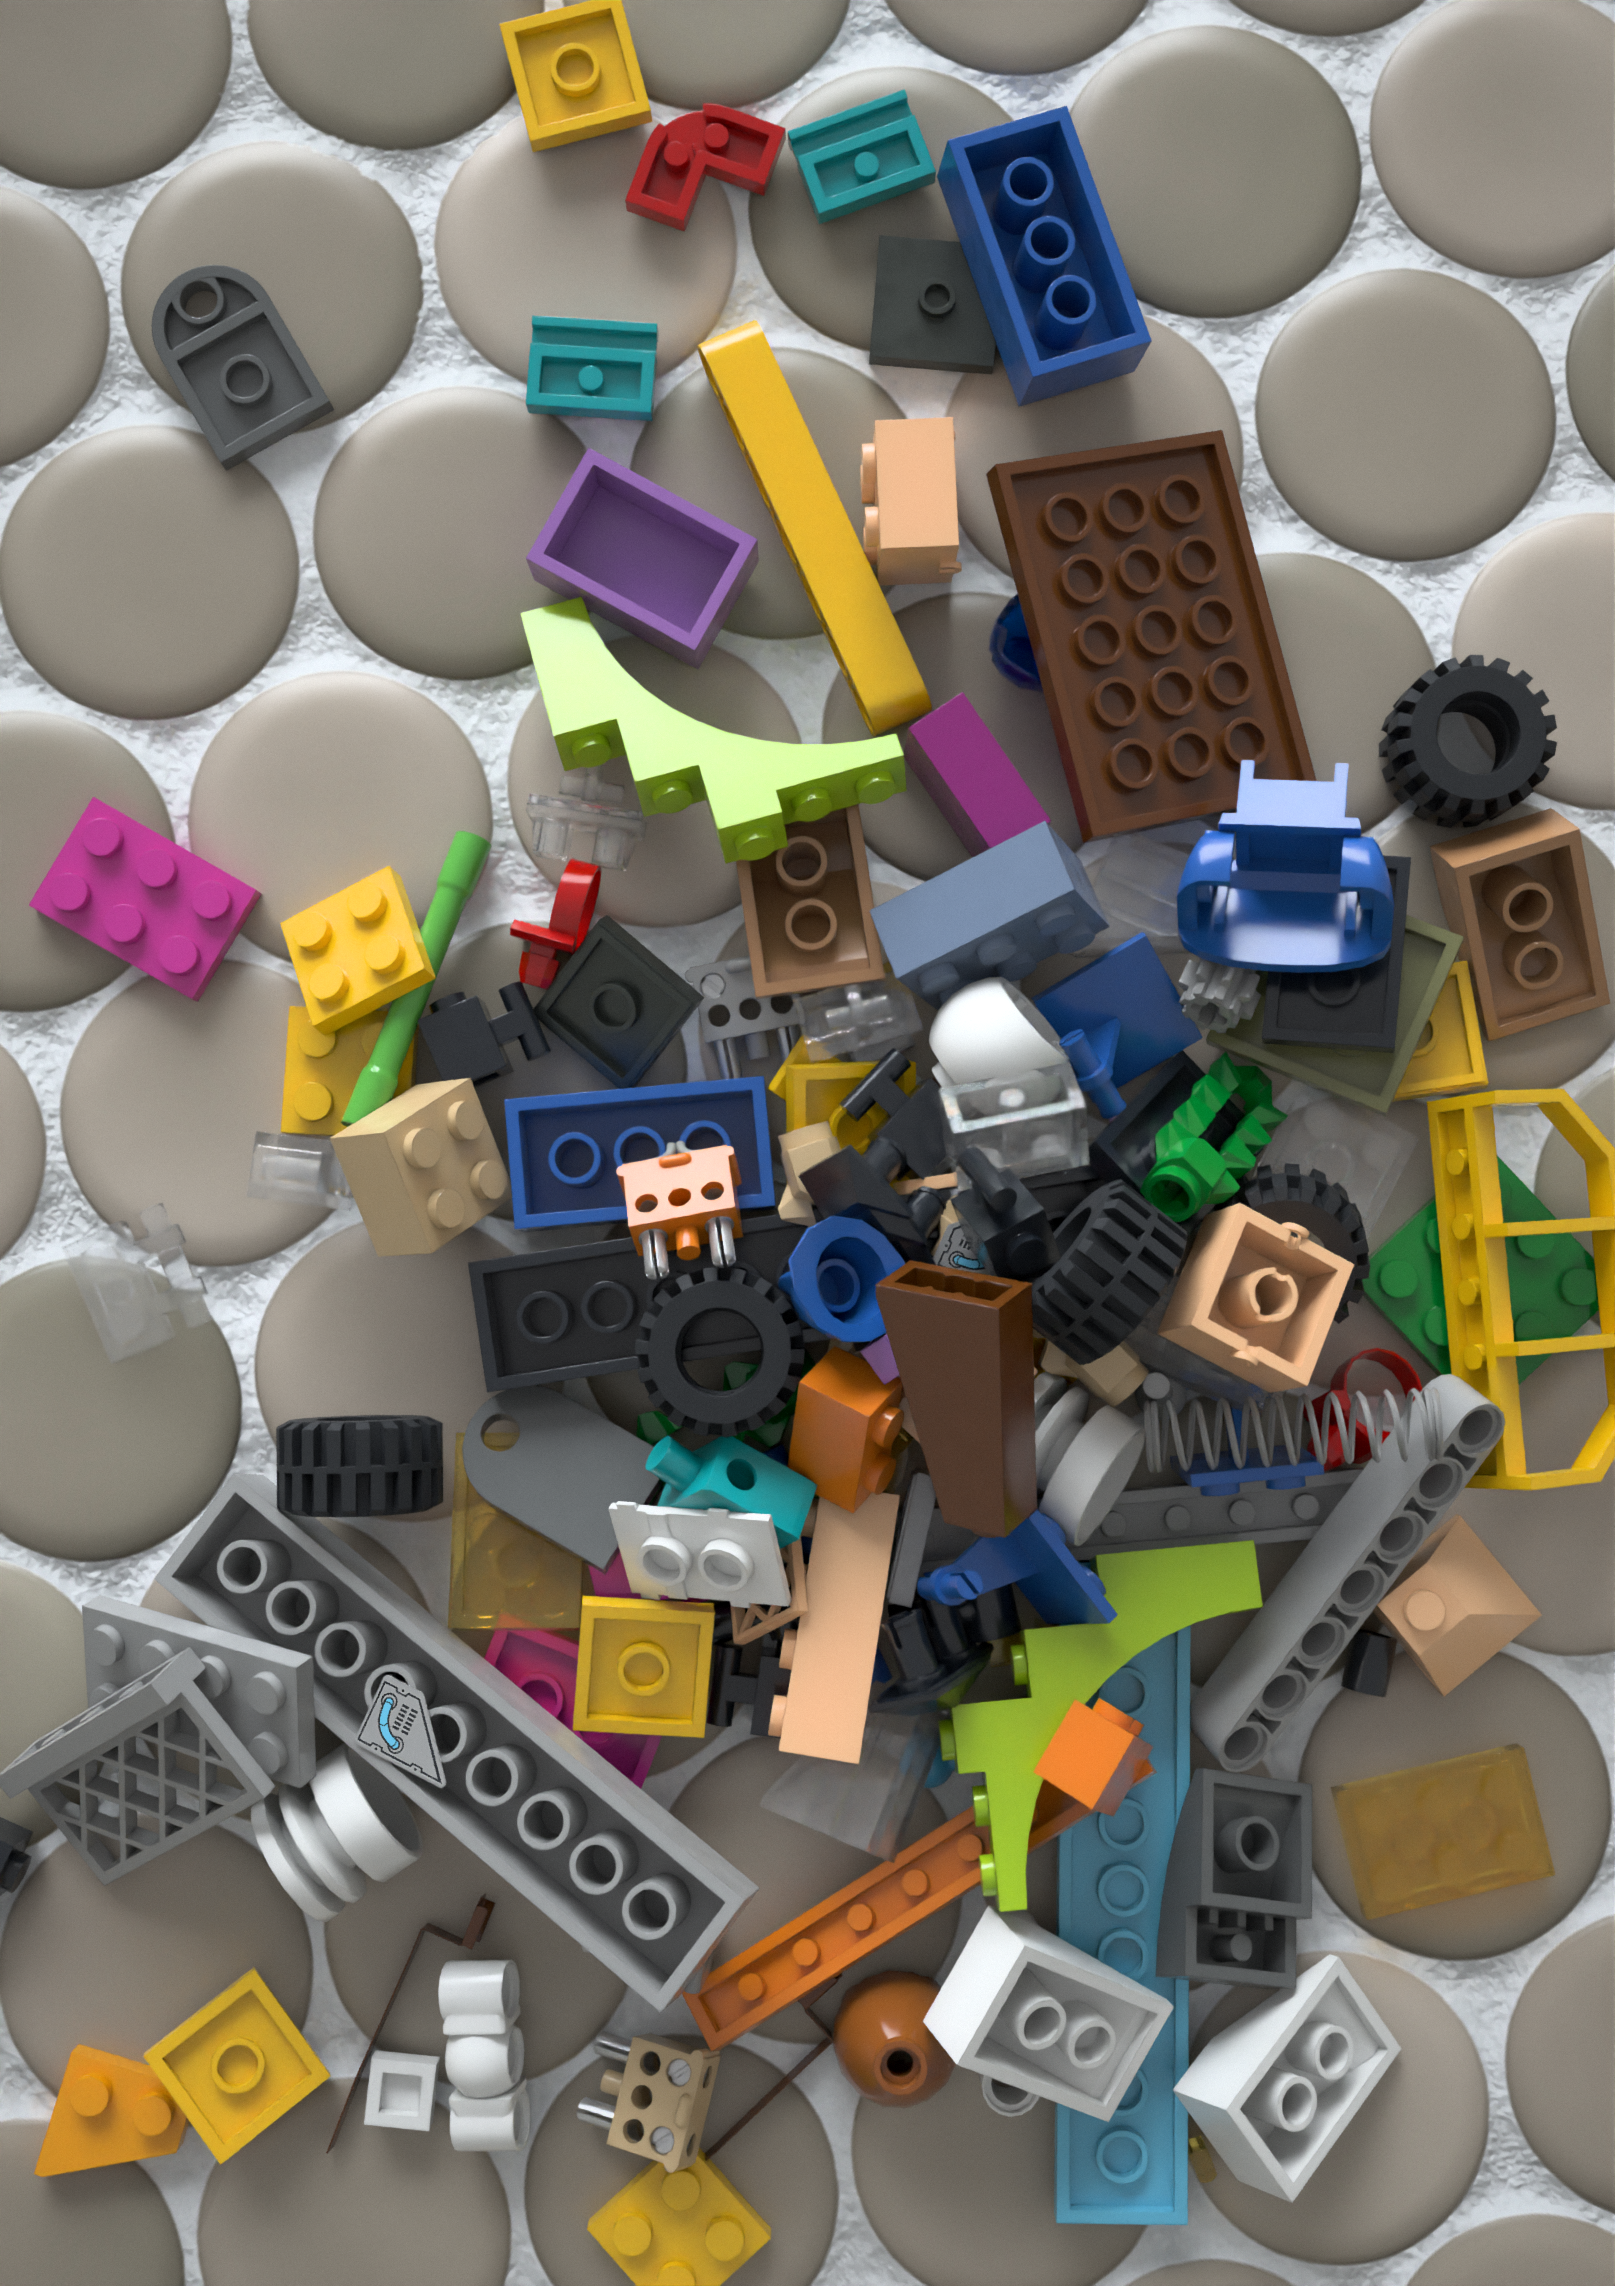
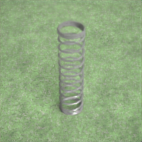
[1144,1387,1443,1473]

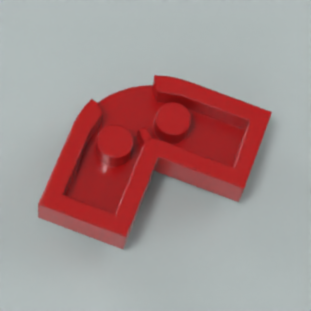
[625,103,786,232]

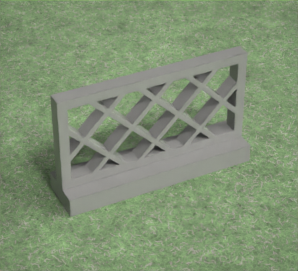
[0,1647,275,1886]

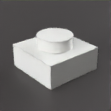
[364,2050,440,2131]

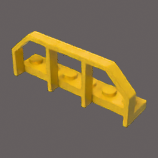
[1427,1089,1615,1491]

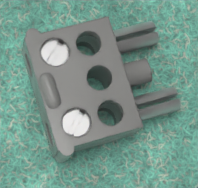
[685,955,805,1080]

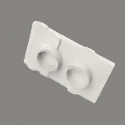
[608,1501,792,1608]

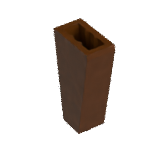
[875,1260,1037,1538]

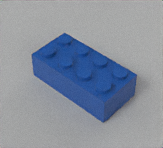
[937,106,1152,407]
[504,1076,777,1232]

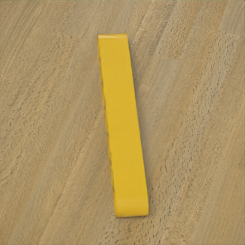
[697,320,932,737]

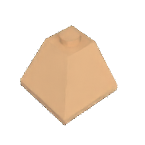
[1373,1514,1542,1696]

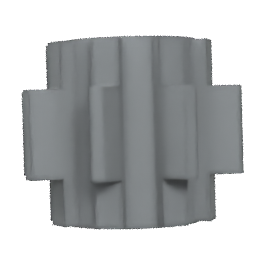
[1177,959,1261,1033]

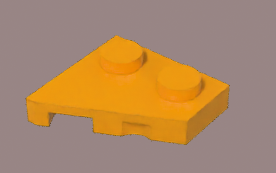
[34,2044,189,2177]

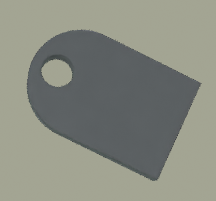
[151,265,334,471]
[462,1386,663,1575]

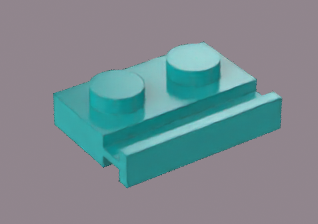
[788,89,936,224]
[526,315,659,421]

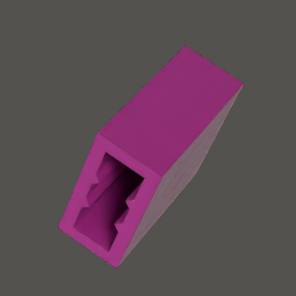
[903,692,1051,858]

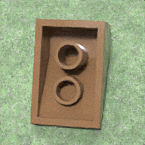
[736,804,885,999]
[1429,808,1611,1041]

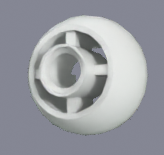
[929,977,1070,1119]

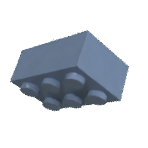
[869,821,1110,1011]

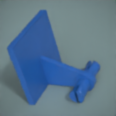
[1032,932,1203,1119]
[1170,1361,1325,1496]
[917,1509,1118,1624]

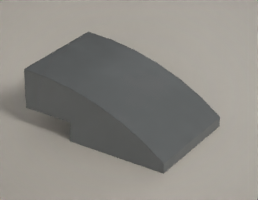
[1156,1768,1312,1989]

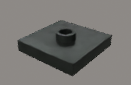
[869,235,996,375]
[534,915,704,1089]

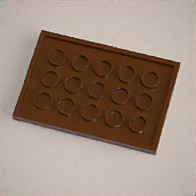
[986,430,1317,843]

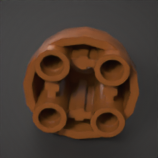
[833,1970,956,2108]

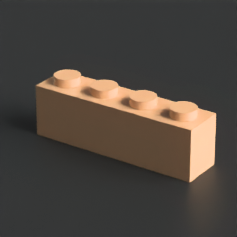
[768,1492,900,1764]

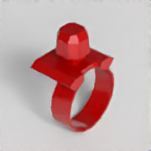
[510,858,602,990]
[1303,1348,1422,1471]

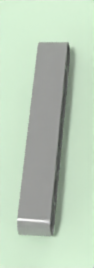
[1190,1374,1505,1773]

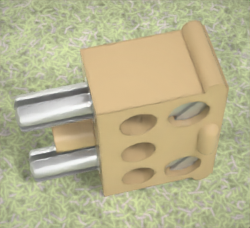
[577,2031,721,2173]

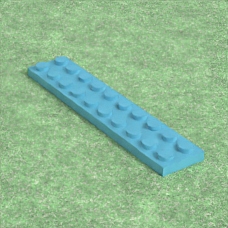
[1054,1560,1191,2225]

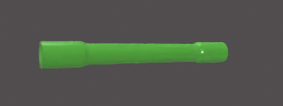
[341,831,492,1127]

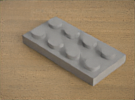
[82,1595,316,1788]

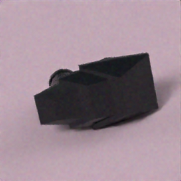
[798,1136,948,1265]
[868,1597,994,1716]

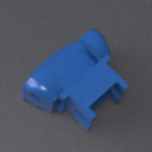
[1176,760,1394,973]

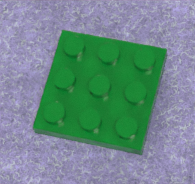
[1362,1155,1599,1385]

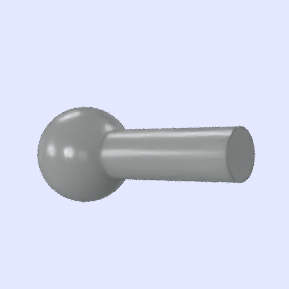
[1135,1369,1187,1420]

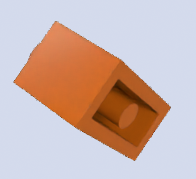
[787,1346,904,1514]
[1033,1698,1153,1817]

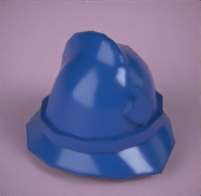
[778,1216,905,1342]

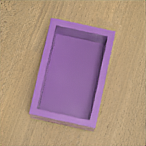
[526,448,759,669]

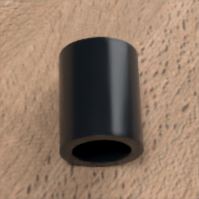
[1341,1629,1398,1697]

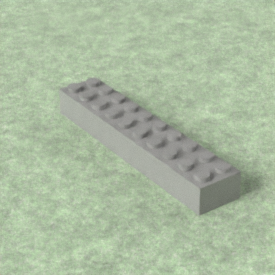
[154,1473,760,2013]

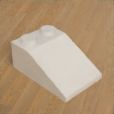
[923,1905,1174,2122]
[1173,1954,1401,2203]

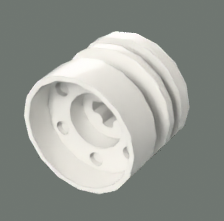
[1034,1371,1146,1546]
[251,1742,424,1922]

